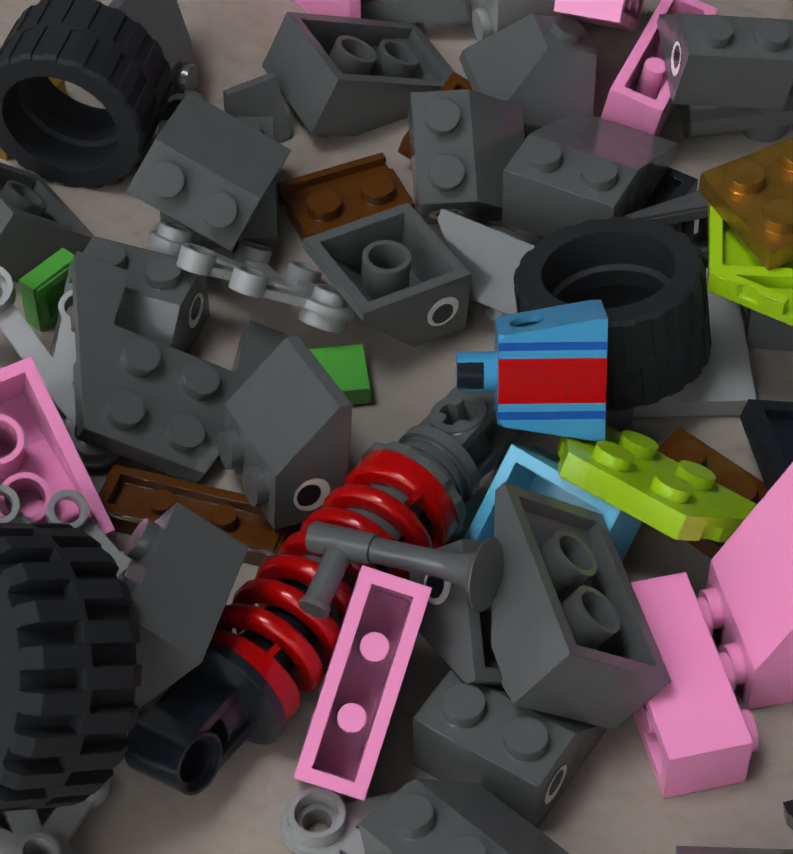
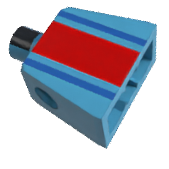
[455,300,608,441]

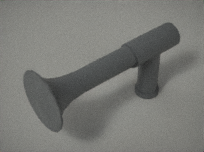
[298,521,504,619]

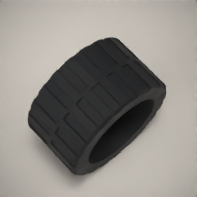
[0,0,173,188]
[513,217,711,411]

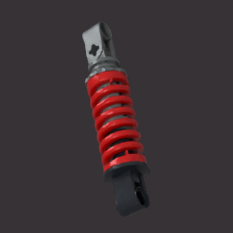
[124,386,527,796]

